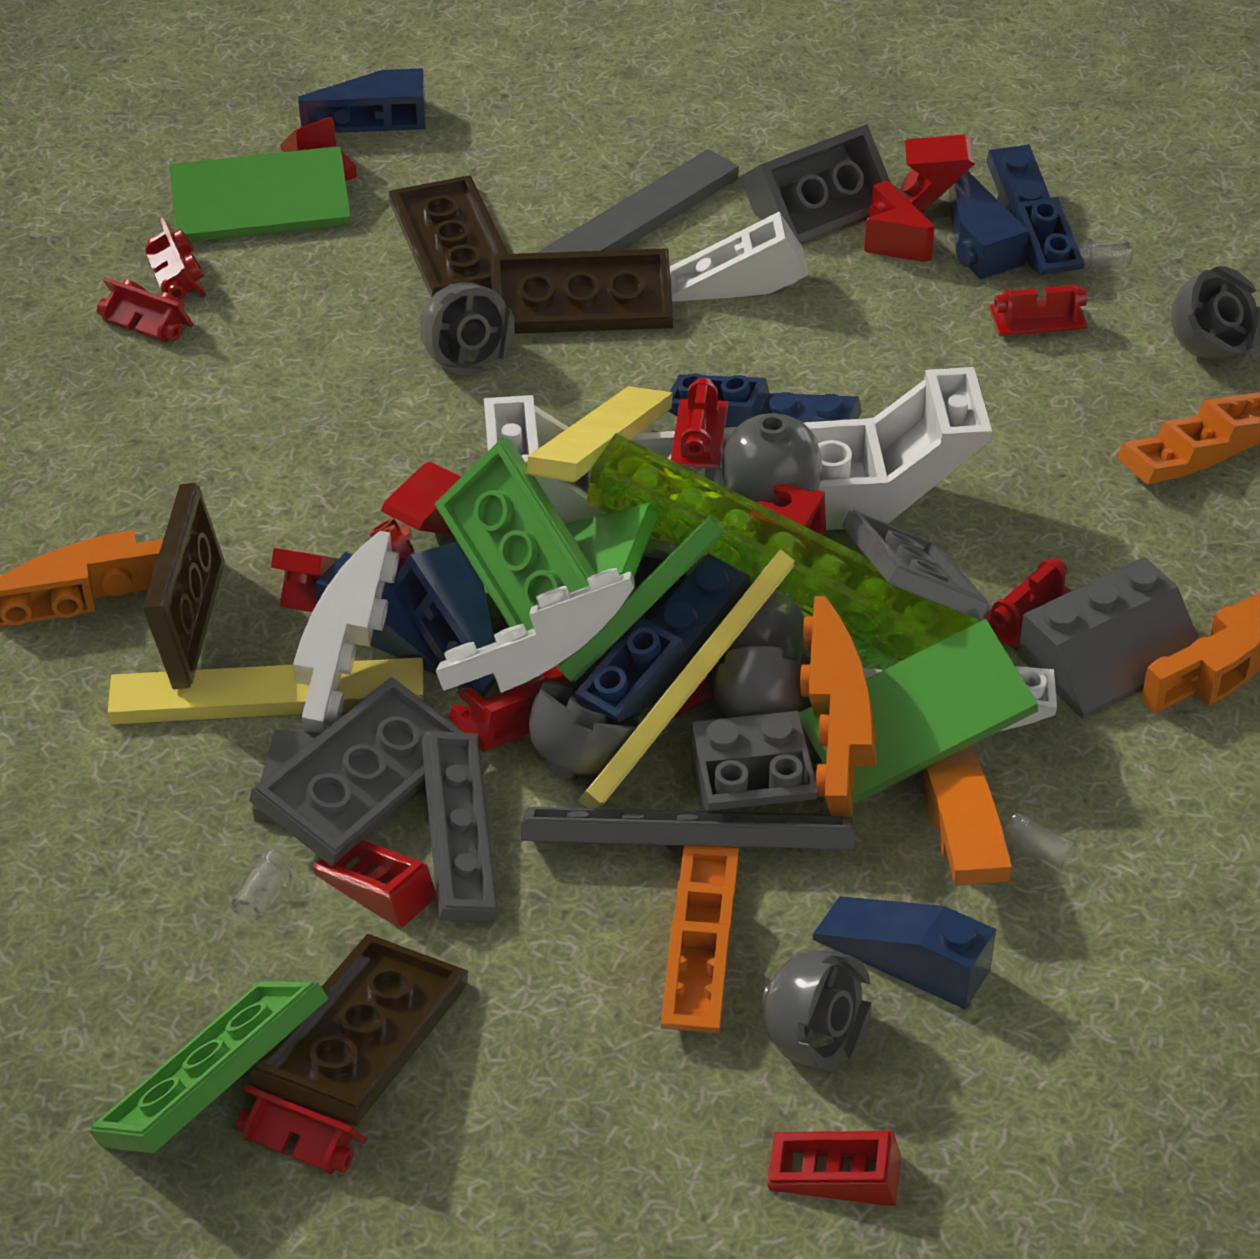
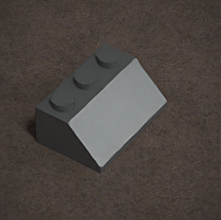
[739,124,891,243]
[1018,557,1199,719]

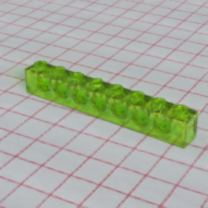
[587,433,979,661]

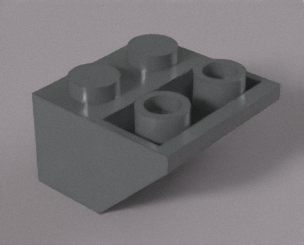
[691,711,818,811]

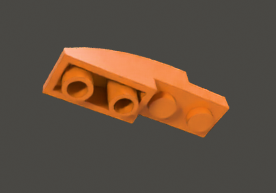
[0,530,163,626]
[1141,591,1260,714]
[800,596,877,817]

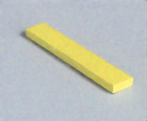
[527,386,673,483]
[578,549,795,809]
[108,657,424,725]

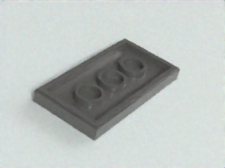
[842,510,989,620]
[249,677,464,866]

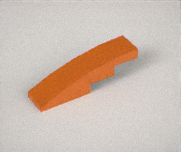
[1117,392,1260,485]
[920,746,1012,885]
[661,845,739,1034]

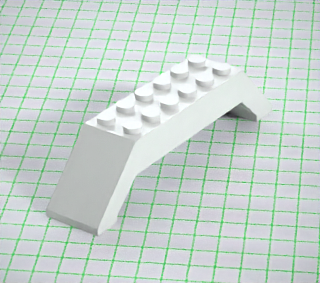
[484,367,992,541]

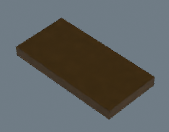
[388,175,508,299]
[491,248,673,334]
[143,482,225,690]
[250,934,468,1126]

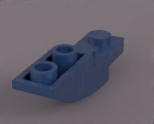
[986,144,1085,275]
[668,373,862,428]
[575,553,752,723]

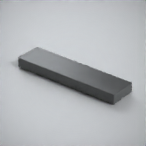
[422,730,498,922]

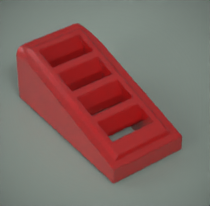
[312,840,436,927]
[767,1131,901,1206]

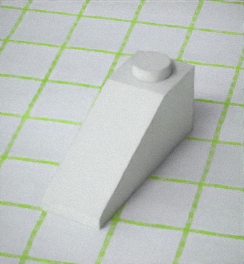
[670,212,809,302]

